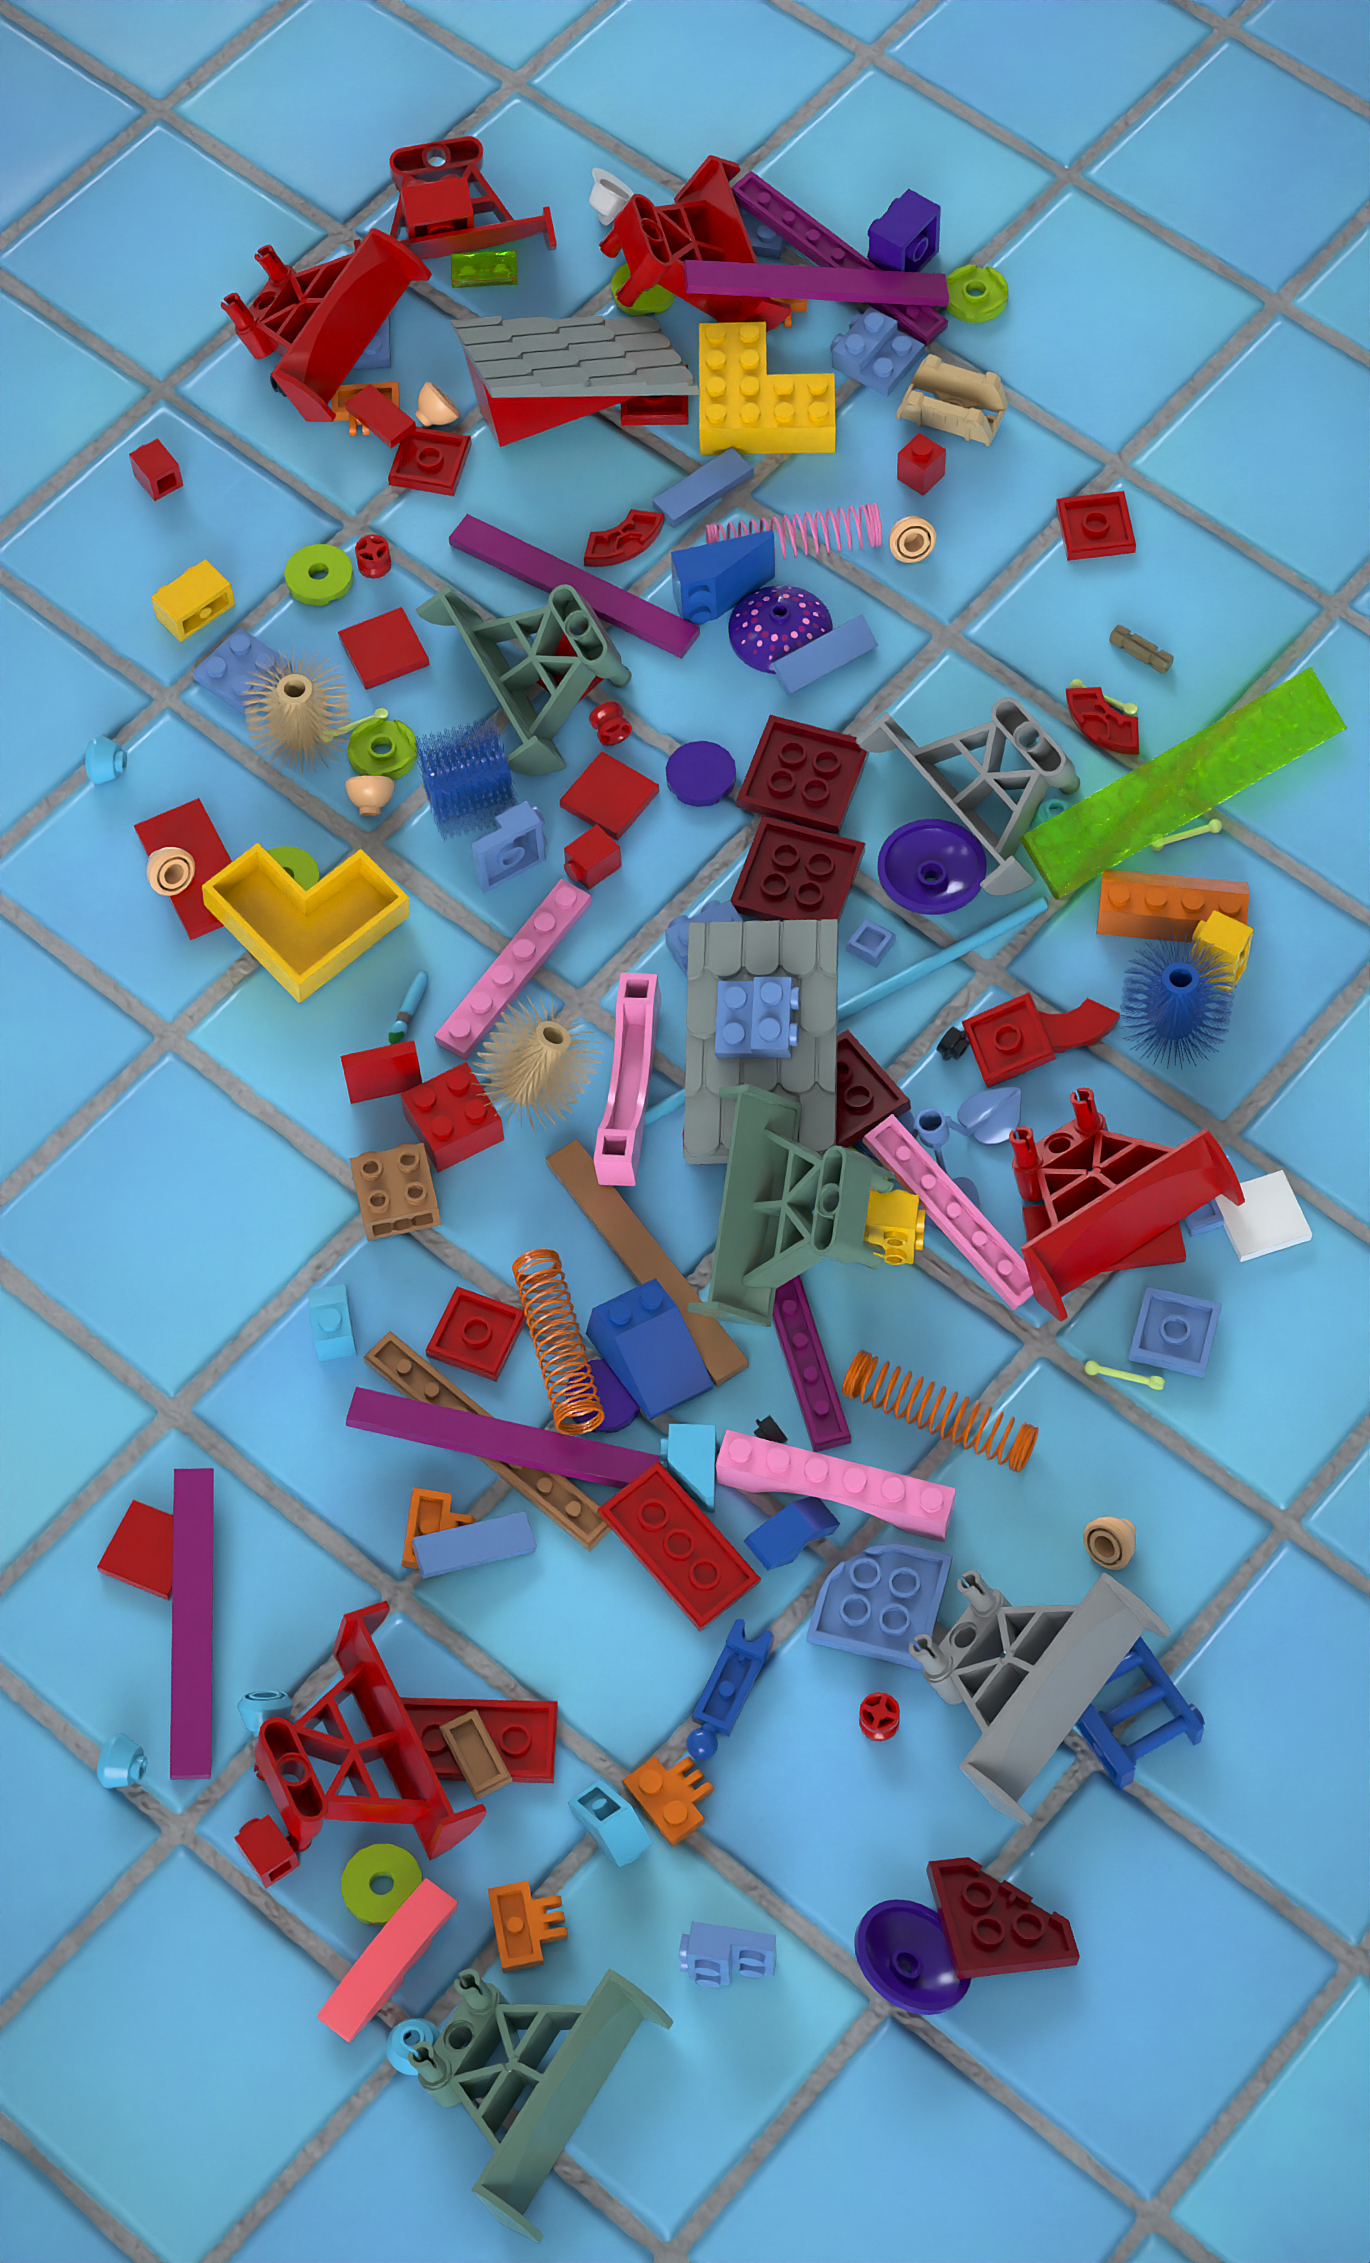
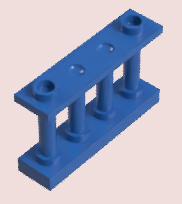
[1075,1636,1205,1790]

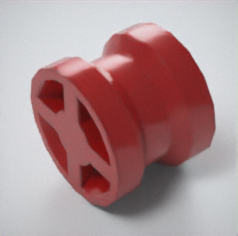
[355,534,392,579]
[589,701,632,746]
[859,1692,900,1742]

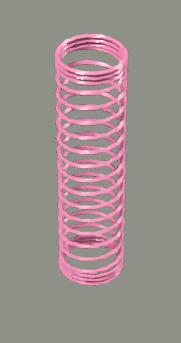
[705,502,882,559]

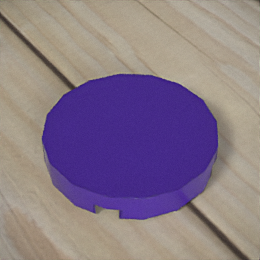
[665,741,736,807]
[565,1358,640,1434]

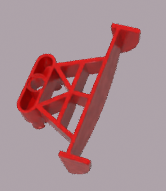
[353,136,557,260]
[599,155,792,333]
[220,228,432,422]
[1008,1087,1245,1322]
[254,1601,487,1860]

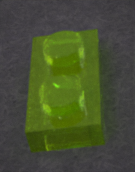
[451,250,518,288]

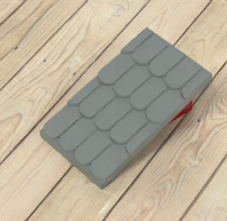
[450,315,700,447]
[684,919,839,1164]

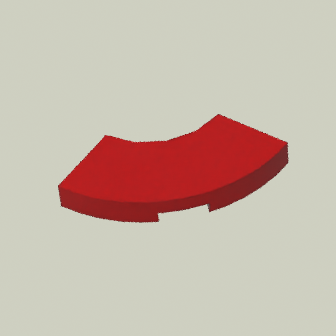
[584,509,665,567]
[1066,687,1139,755]
[1038,998,1120,1053]

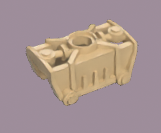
[896,354,1007,447]

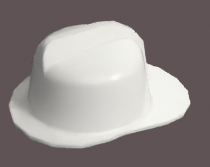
[589,168,634,226]

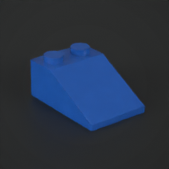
[671,530,775,625]
[585,1278,714,1420]

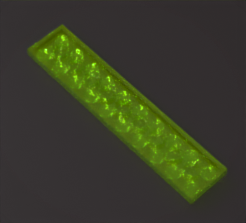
[1019,667,1347,900]

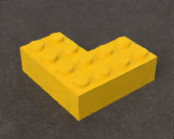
[699,322,836,455]
[202,843,409,1004]

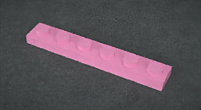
[434,878,592,1060]
[862,1114,1034,1311]

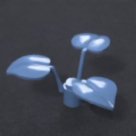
[856,1087,1022,1236]

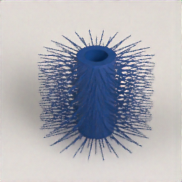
[415,717,518,841]
[1120,933,1237,1069]

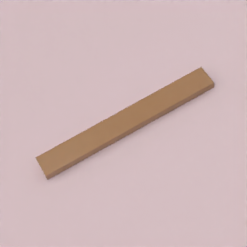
[545,1139,749,1387]
[363,1331,612,1552]

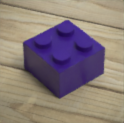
[867,188,941,272]

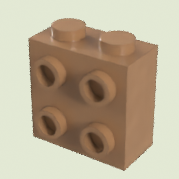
[350,1143,442,1241]

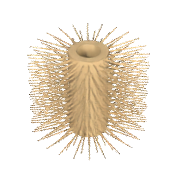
[241,646,352,777]
[470,995,604,1132]

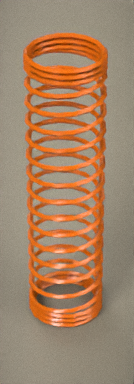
[512,1248,605,1435]
[842,1349,1039,1473]

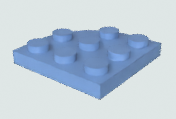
[807,1544,953,1670]

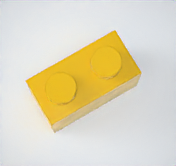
[151,559,235,642]
[1189,910,1254,994]

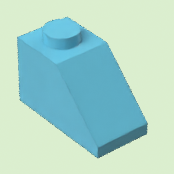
[308,1284,357,1361]
[660,1424,717,1513]
[567,1779,653,1868]

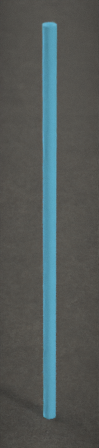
[644,897,1048,1127]

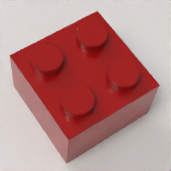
[401,174,474,239]
[400,1062,504,1173]

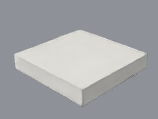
[1215,1170,1312,1262]

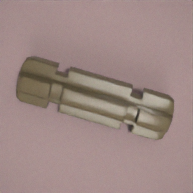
[1109,625,1174,674]

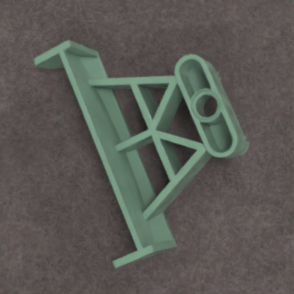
[416,584,632,775]
[687,1084,895,1327]
[408,1969,674,2243]

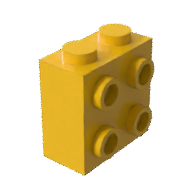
[863,1188,926,1265]

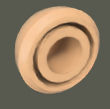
[414,382,460,428]
[889,516,936,563]
[345,776,395,816]
[146,847,195,896]
[1083,1516,1136,1570]

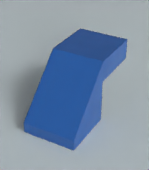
[744,1496,840,1571]

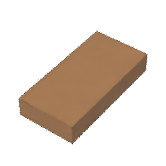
[439,1709,512,1800]

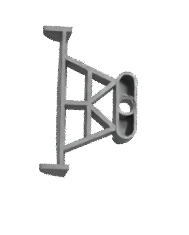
[856,697,1080,896]
[909,1570,1171,1827]

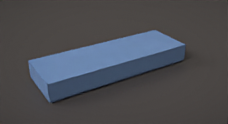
[652,447,754,528]
[771,615,878,695]
[411,1511,537,1579]

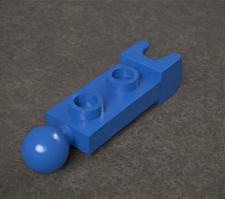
[686,1619,774,1760]

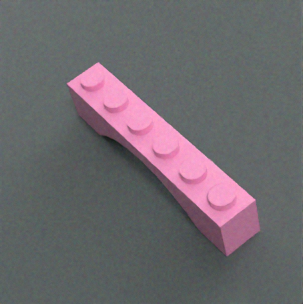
[593,973,662,1186]
[716,1430,956,1543]

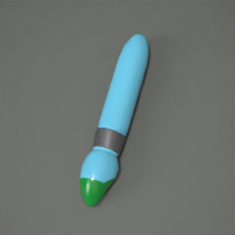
[388,971,428,1045]

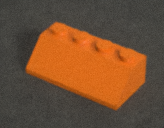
[1096,869,1249,943]

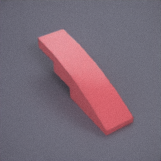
[317,1878,458,2043]

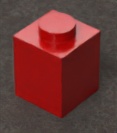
[897,432,946,496]
[129,438,184,501]
[564,824,622,890]
[234,1814,300,1889]

